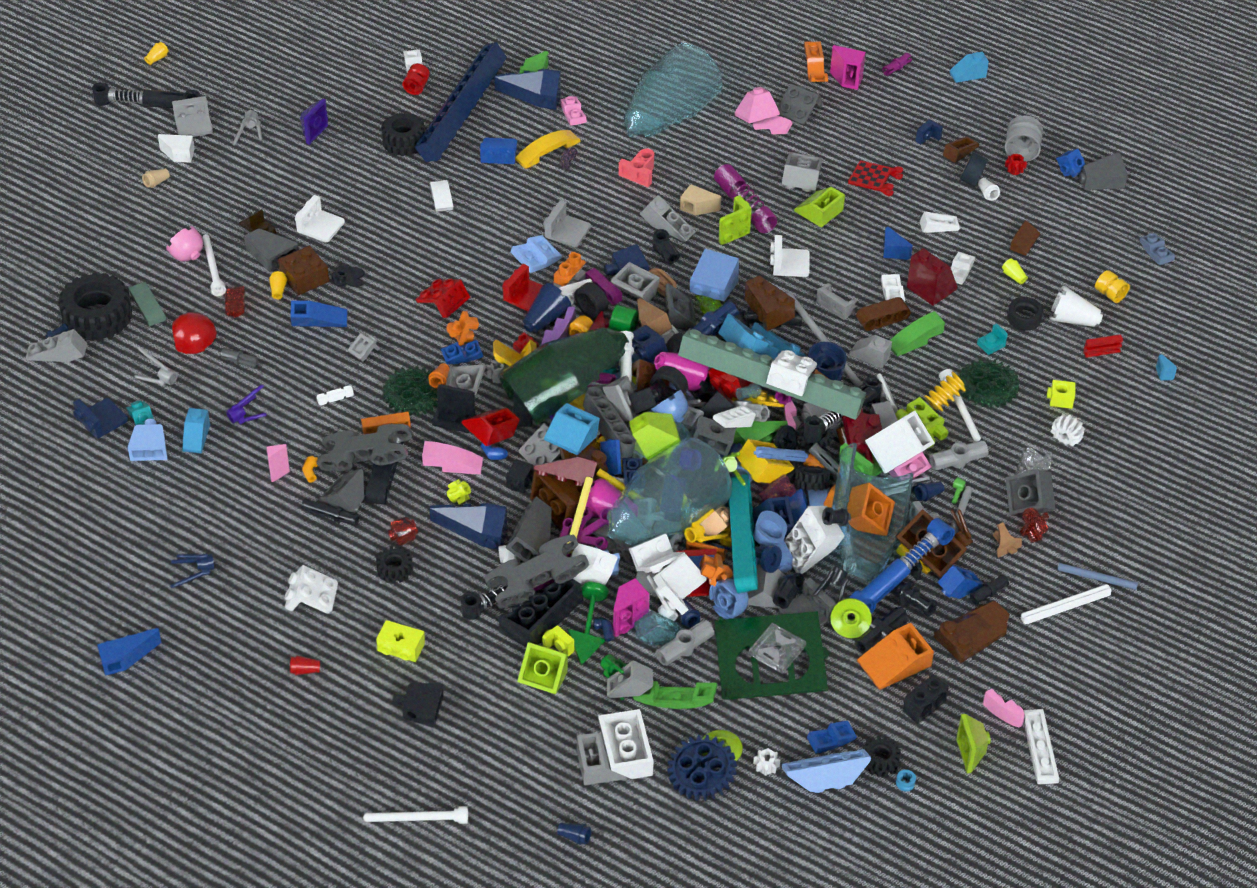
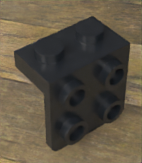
[432,384,476,433]

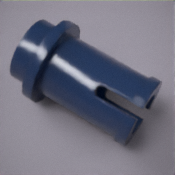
[45,324,70,339]

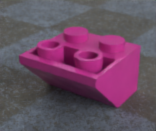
[830,45,866,90]
[613,578,650,637]

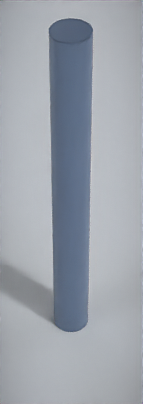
[1058,563,1138,590]

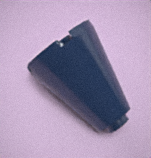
[523,283,572,333]

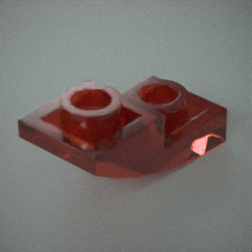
[225,286,246,317]

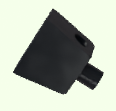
[392,683,444,728]

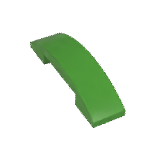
[633,681,718,709]

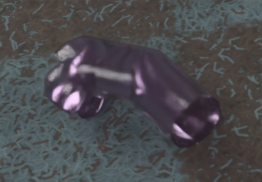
[561,147,578,170]

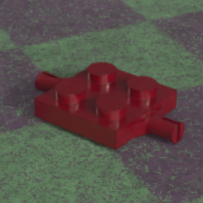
[842,409,882,464]

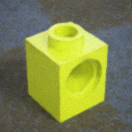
[1047,380,1075,409]

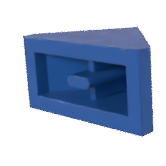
[883,227,913,260]

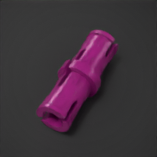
[882,52,912,76]

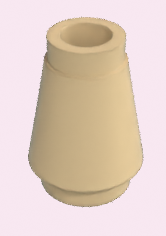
[142,168,170,188]

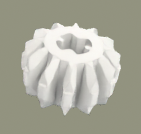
[1051,414,1085,446]

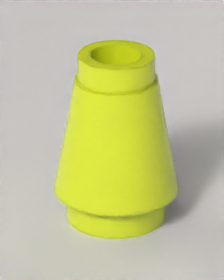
[1002,258,1028,285]

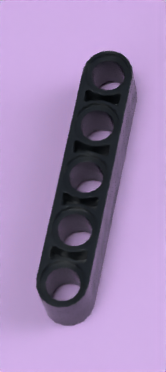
[365,431,405,505]

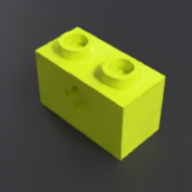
[376,620,425,662]

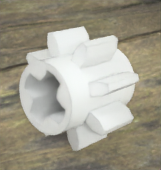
[753,748,780,776]

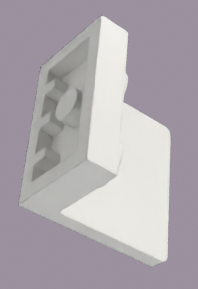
[629,533,685,573]

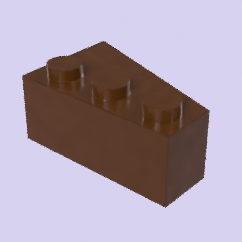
[745,276,795,331]

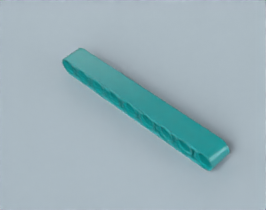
[728,474,758,594]

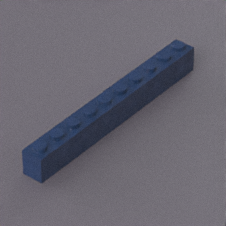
[415,42,507,163]

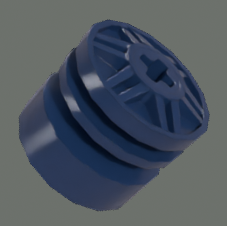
[807,342,847,381]

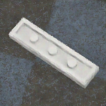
[1023,709,1059,784]

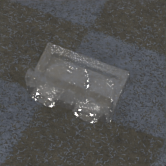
[1014,446,1053,475]

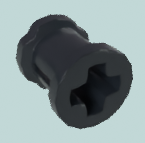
[822,507,849,526]

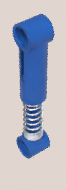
[849,518,955,614]

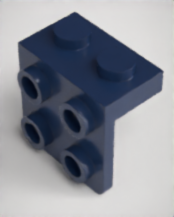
[73,398,128,439]

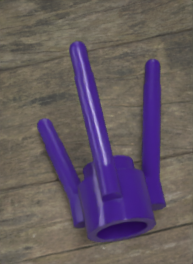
[226,384,267,425]

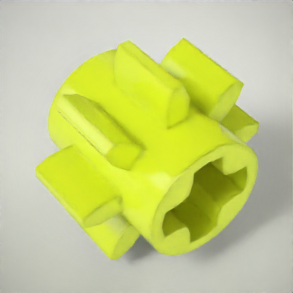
[447,479,471,505]

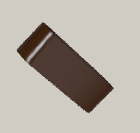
[856,297,911,331]

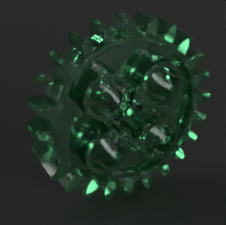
[959,358,1020,408]
[383,366,438,416]

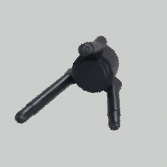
[813,565,849,603]

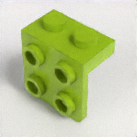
[719,195,751,245]

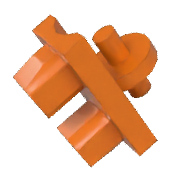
[446,311,479,346]
[699,554,733,586]

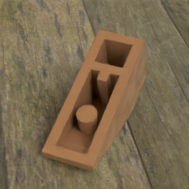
[637,298,672,335]

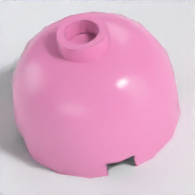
[166,226,203,261]

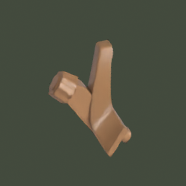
[993,522,1022,558]

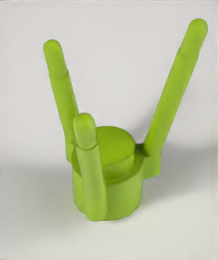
[714,452,746,486]

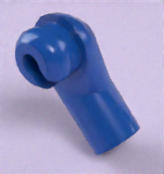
[481,443,508,460]

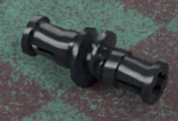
[891,581,937,617]

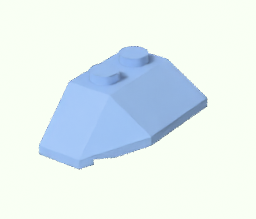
[782,749,871,793]

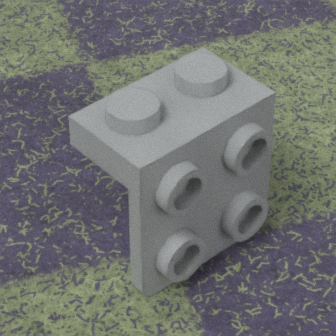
[172,96,213,137]
[543,200,591,247]
[519,423,561,467]

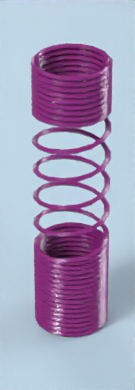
[714,164,777,233]

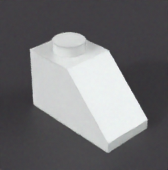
[158,134,195,163]

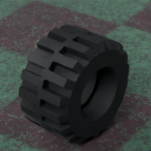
[381,113,425,156]

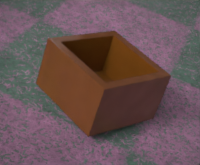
[278,245,329,296]

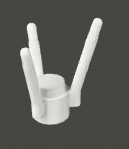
[647,575,678,625]

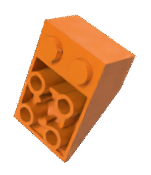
[857,623,934,690]

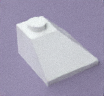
[571,543,618,585]

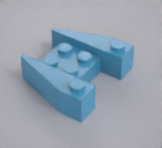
[718,313,806,360]

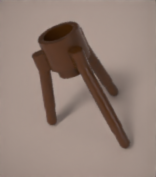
[950,509,973,547]

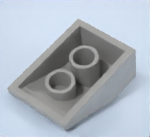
[782,152,823,192]

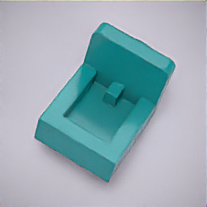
[126,400,154,426]

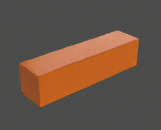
[361,412,411,435]

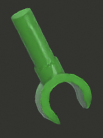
[952,477,966,504]

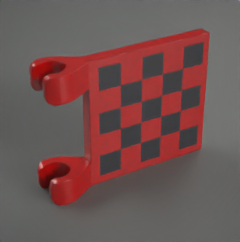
[848,160,903,196]

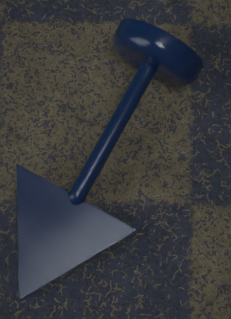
[706,541,782,573]

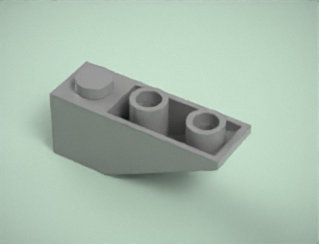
[640,195,696,242]
[25,329,87,362]

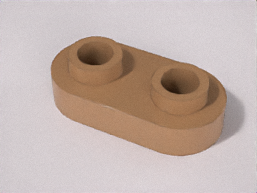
[648,268,676,296]

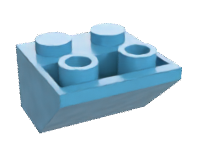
[544,403,600,455]

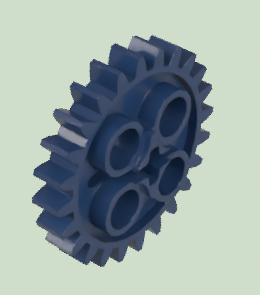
[667,735,737,801]

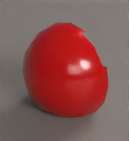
[172,312,217,354]

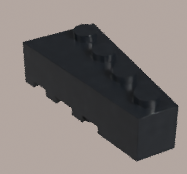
[498,579,583,647]

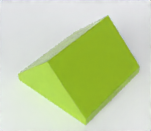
[517,642,568,694]

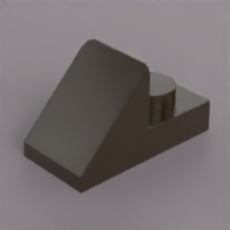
[239,209,277,234]

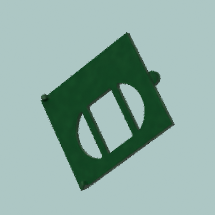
[714,611,829,700]

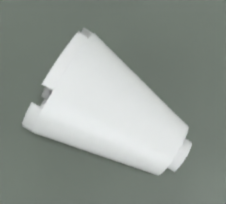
[1049,286,1103,327]

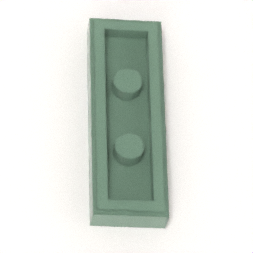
[128,282,166,326]

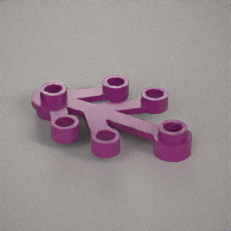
[560,507,617,550]

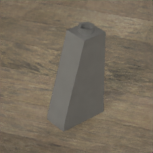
[505,497,552,562]

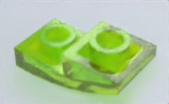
[695,294,722,314]

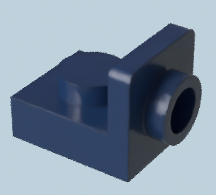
[915,119,943,145]

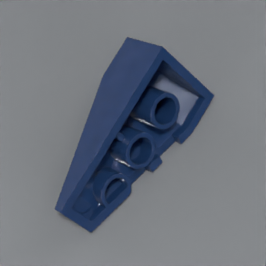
[494,69,561,110]
[430,503,507,550]

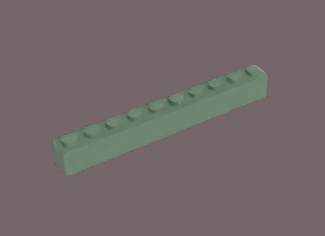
[678,329,866,420]

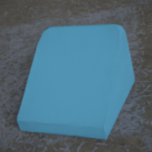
[1156,354,1177,381]

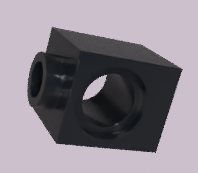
[506,459,534,493]

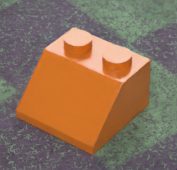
[847,483,895,536]

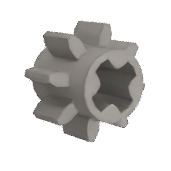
[487,360,510,383]

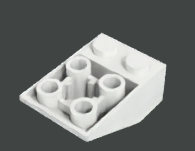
[865,411,935,473]
[784,506,845,574]

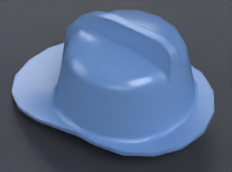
[753,511,787,550]

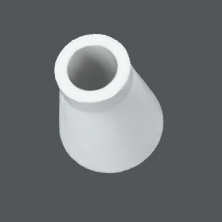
[978,178,1000,201]

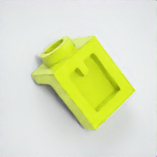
[542,625,574,656]

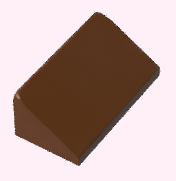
[1010,220,1040,256]

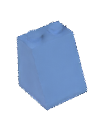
[690,249,739,301]

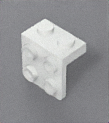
[295,195,345,242]
[770,235,809,277]
[766,350,817,396]
[653,554,706,615]
[284,565,338,613]

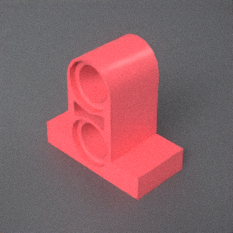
[619,149,654,187]

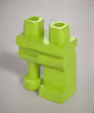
[895,397,948,449]

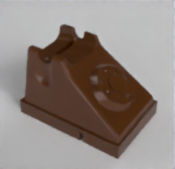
[530,470,587,531]

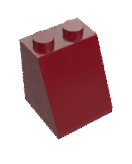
[907,248,958,306]

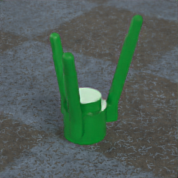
[600,654,627,700]

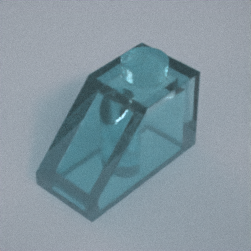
[634,610,680,646]

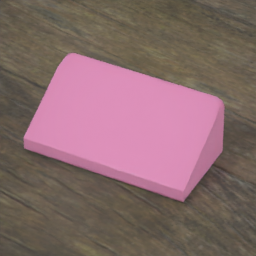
[267,444,290,482]
[889,452,932,482]

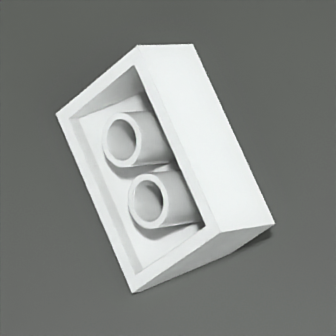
[598,709,653,779]

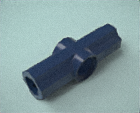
[690,301,739,336]

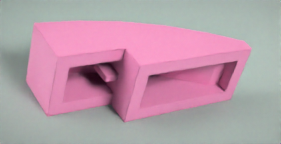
[422,441,483,475]

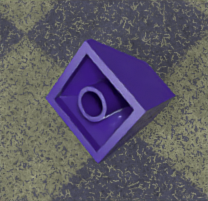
[300,99,328,145]

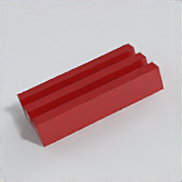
[1083,334,1123,358]

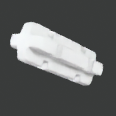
[317,385,354,405]

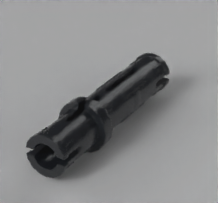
[301,498,360,527]

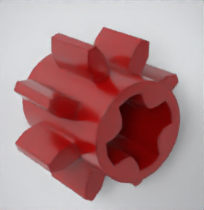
[1005,154,1027,175]

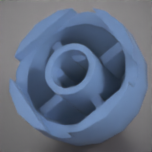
[649,390,688,425]
[709,578,749,619]

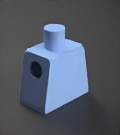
[128,419,167,461]

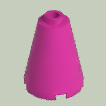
[654,352,708,391]
[586,478,638,523]

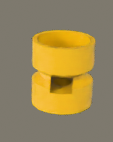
[1095,270,1130,303]

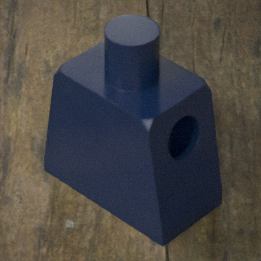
[604,244,649,275]

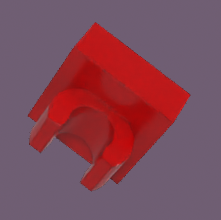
[513,332,539,353]

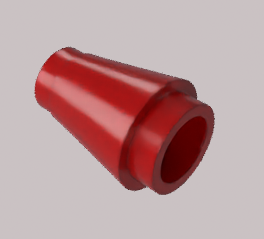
[290,655,320,676]

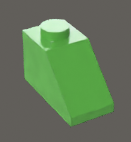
[520,51,548,74]

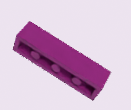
[586,268,622,306]

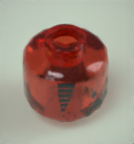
[387,517,418,546]

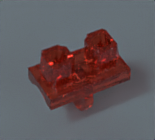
[1020,508,1049,543]

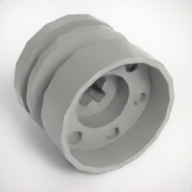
[1005,115,1043,161]

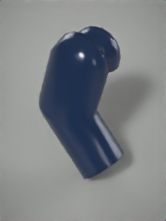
[593,617,615,642]

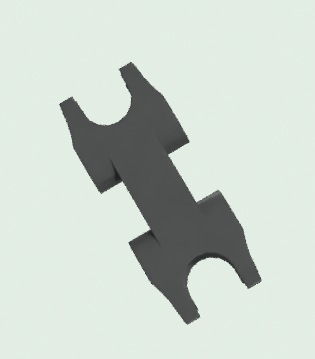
[317,424,413,472]
[484,535,589,608]

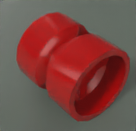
[402,63,430,95]

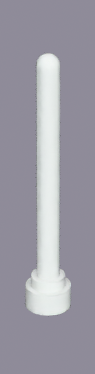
[202,234,226,296]
[939,369,981,442]
[363,806,468,824]

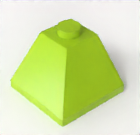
[629,412,681,460]
[956,714,991,774]

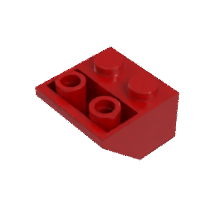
[462,408,520,446]

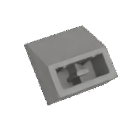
[577,733,626,785]

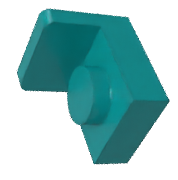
[977,323,1008,355]

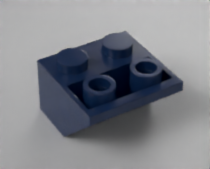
[753,496,795,546]

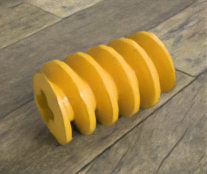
[924,371,966,412]

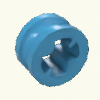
[896,770,916,792]

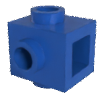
[1056,148,1086,177]

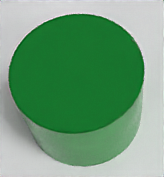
[609,304,639,333]

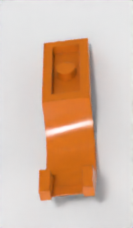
[804,41,828,82]

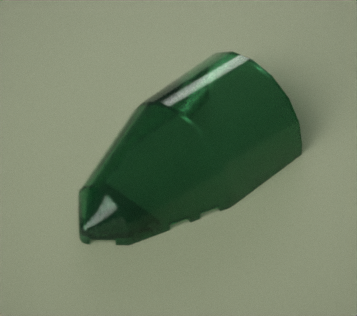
[498,327,629,425]

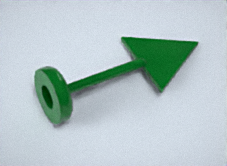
[567,582,609,665]

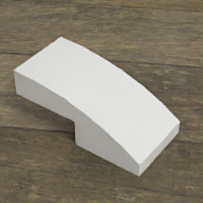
[403,50,423,73]
[430,180,453,212]
[951,252,975,285]
[881,274,905,302]

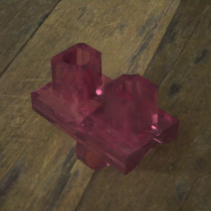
[759,474,796,502]

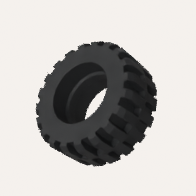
[58,273,132,341]

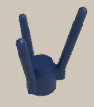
[170,553,214,588]

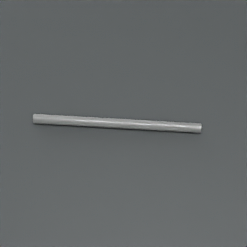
[787,292,863,388]

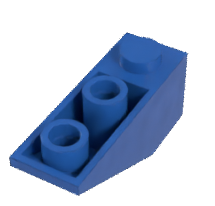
[291,300,347,327]
[97,628,162,676]

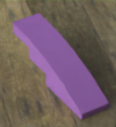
[538,306,575,364]

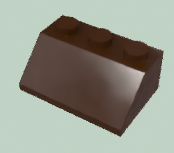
[896,509,967,578]

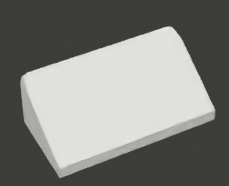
[877,373,898,413]

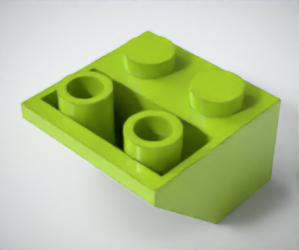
[794,187,845,228]

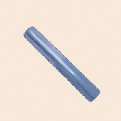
[754,446,808,462]

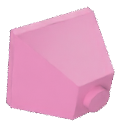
[735,87,780,123]

